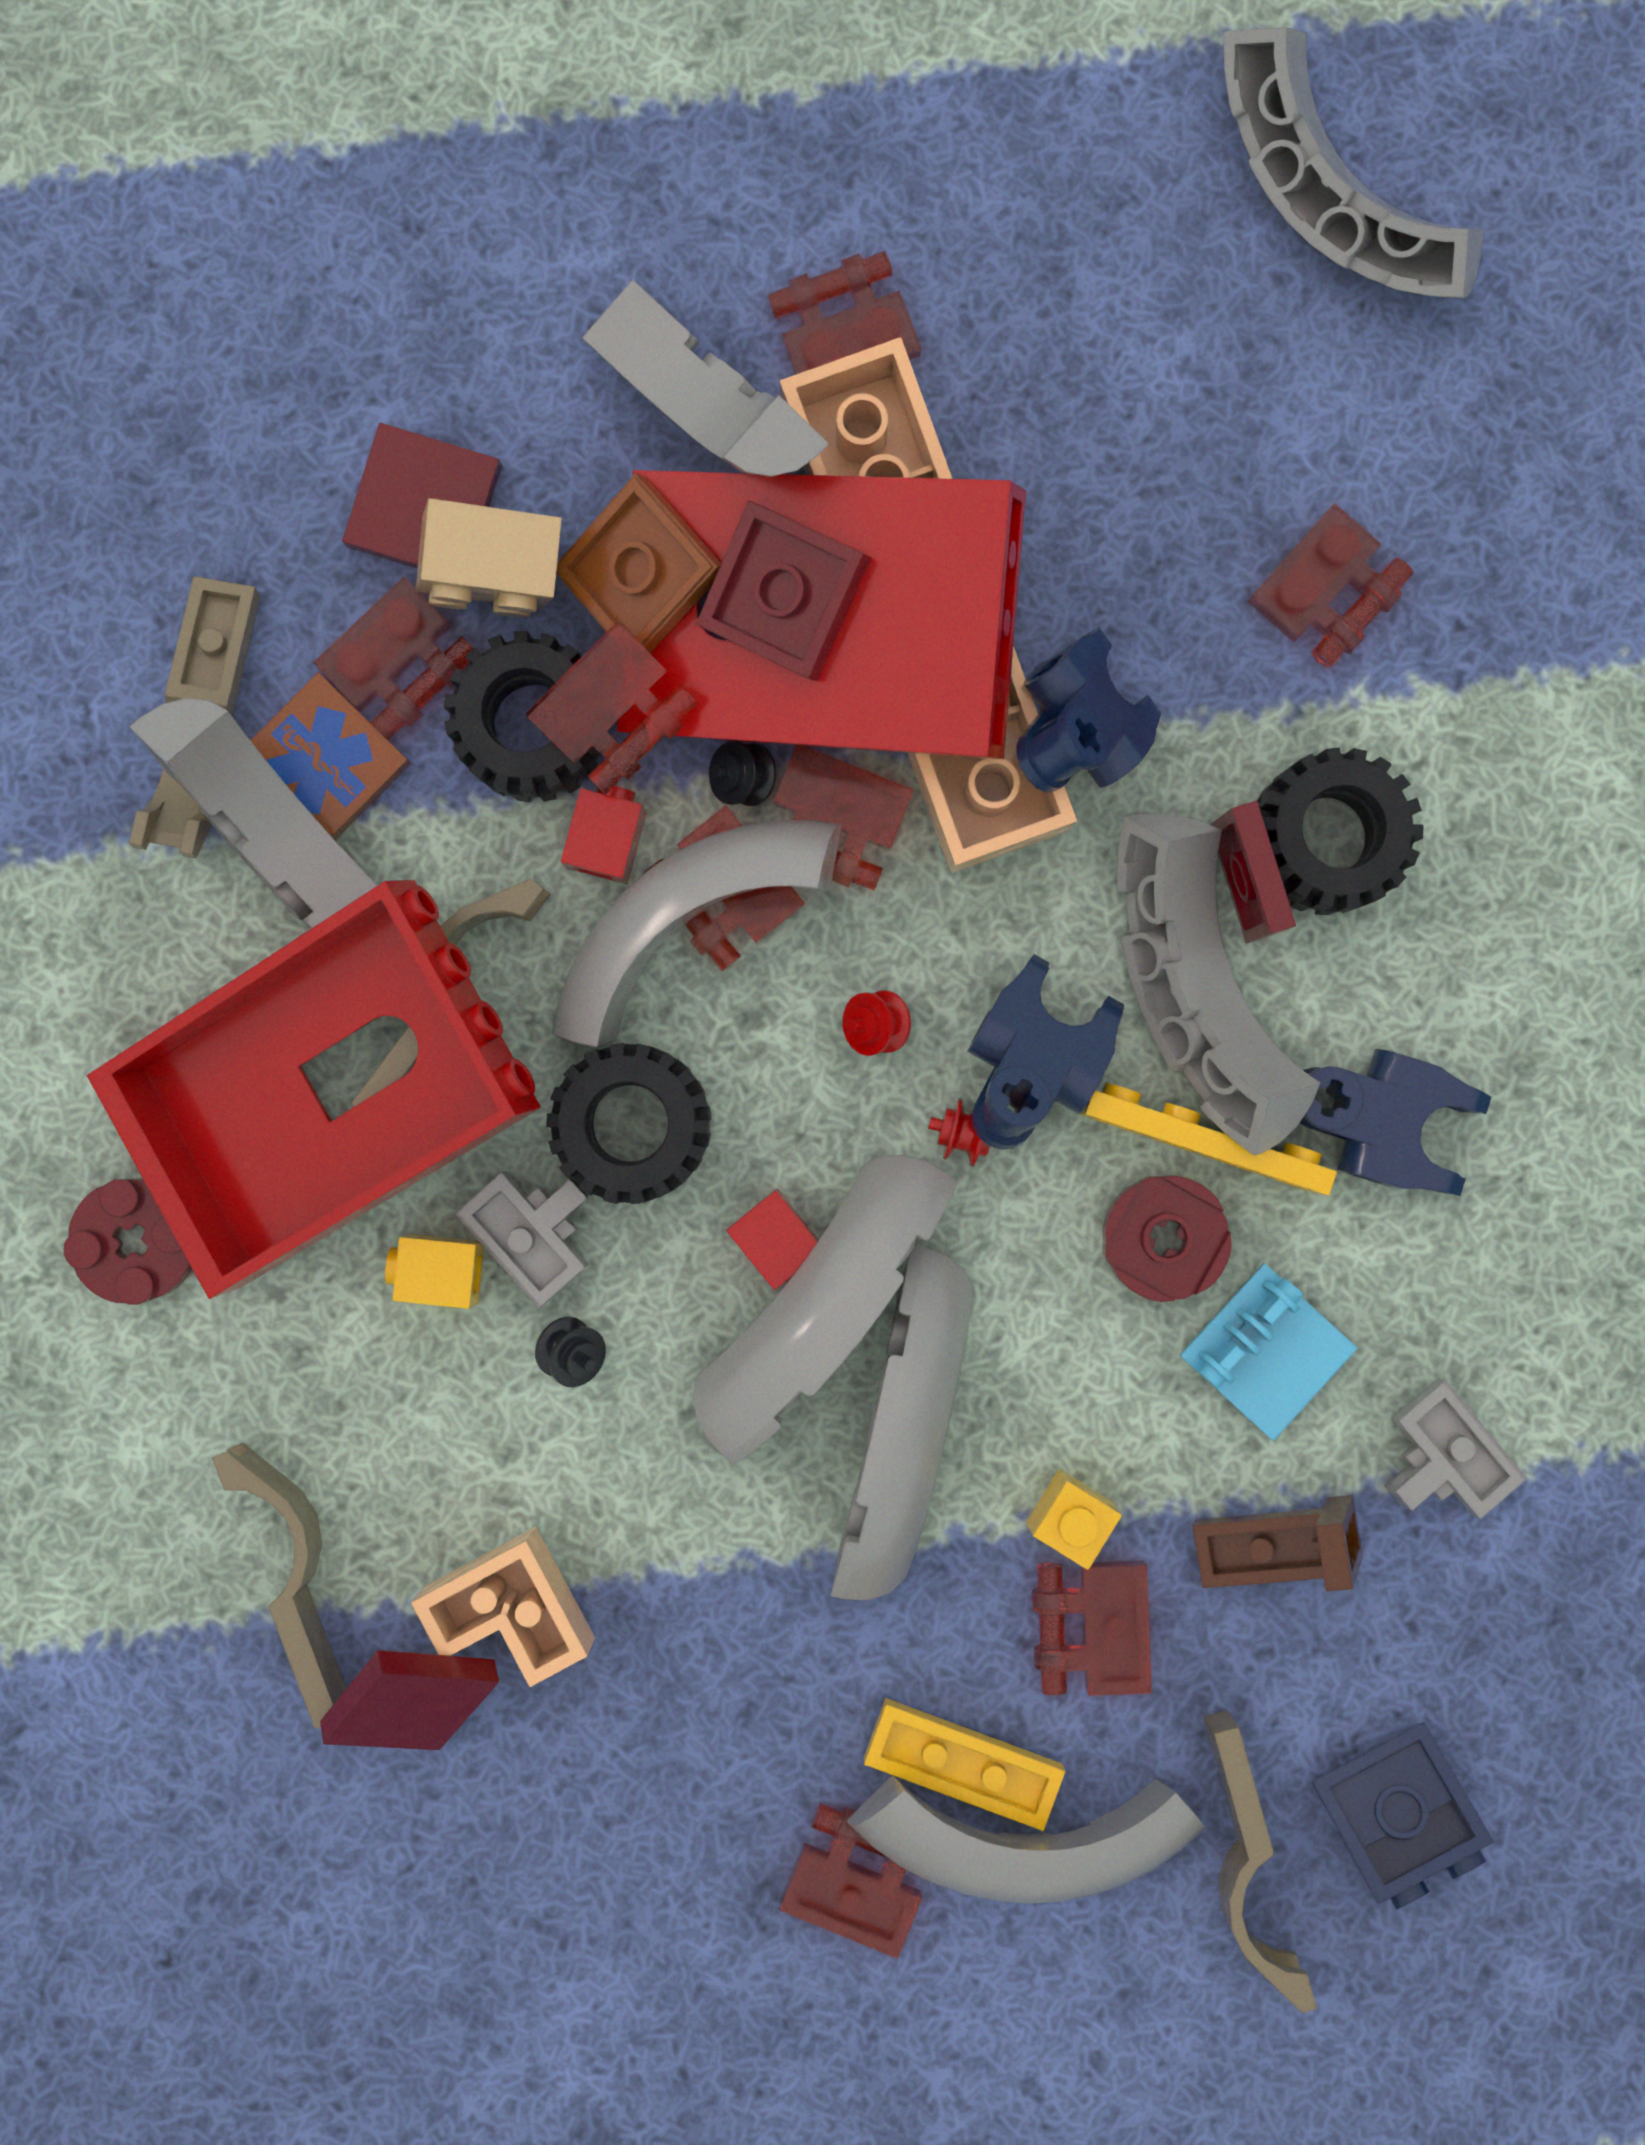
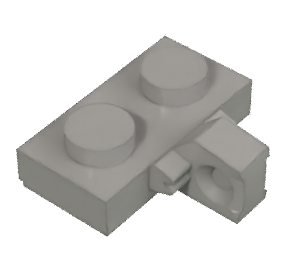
[455,1171,592,1309]
[1384,1378,1526,1520]

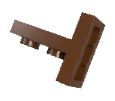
[1192,1495,1363,1591]

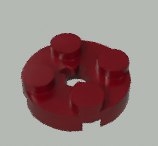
[1102,1175,1232,1302]
[64,1179,192,1305]

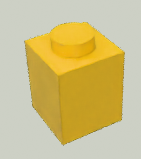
[385,1234,484,1309]
[1026,1469,1122,1570]

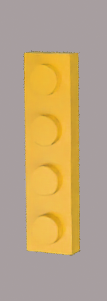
[1079,1082,1337,1196]

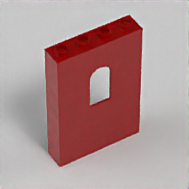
[612,470,1026,759]
[86,880,541,1299]

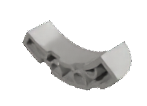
[1223,27,1484,298]
[582,280,829,477]
[129,698,378,929]
[1117,813,1320,1156]
[551,820,841,1047]
[693,1155,958,1465]
[830,1245,973,1600]
[847,1775,1205,1904]

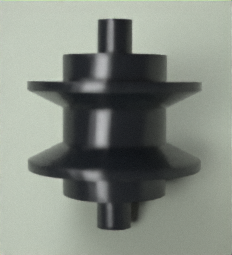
[709,741,776,806]
[535,1316,606,1388]

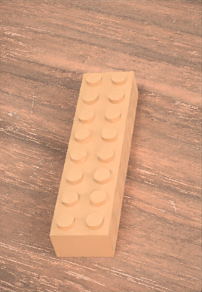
[780,337,1077,874]

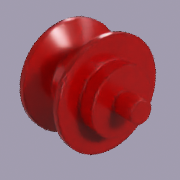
[842,990,911,1056]
[928,1098,990,1167]

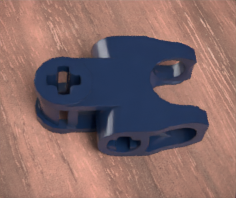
[1016,627,1161,793]
[967,954,1124,1150]
[1299,1049,1492,1196]

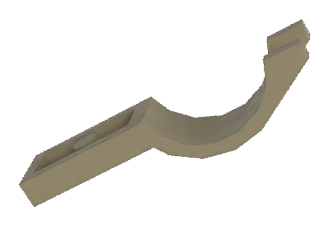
[129,576,260,859]
[350,879,551,1107]
[212,1443,346,1729]
[1204,1710,1317,2013]

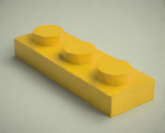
[864,1698,1066,1831]

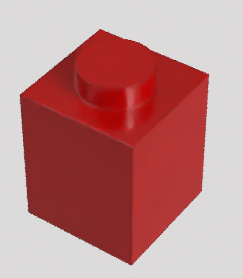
[561,783,647,885]
[726,1188,819,1291]

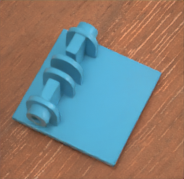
[1179,1263,1358,1441]

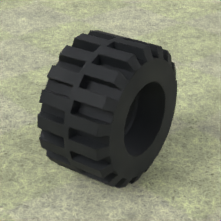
[444,631,612,802]
[1257,747,1424,915]
[546,1043,712,1204]

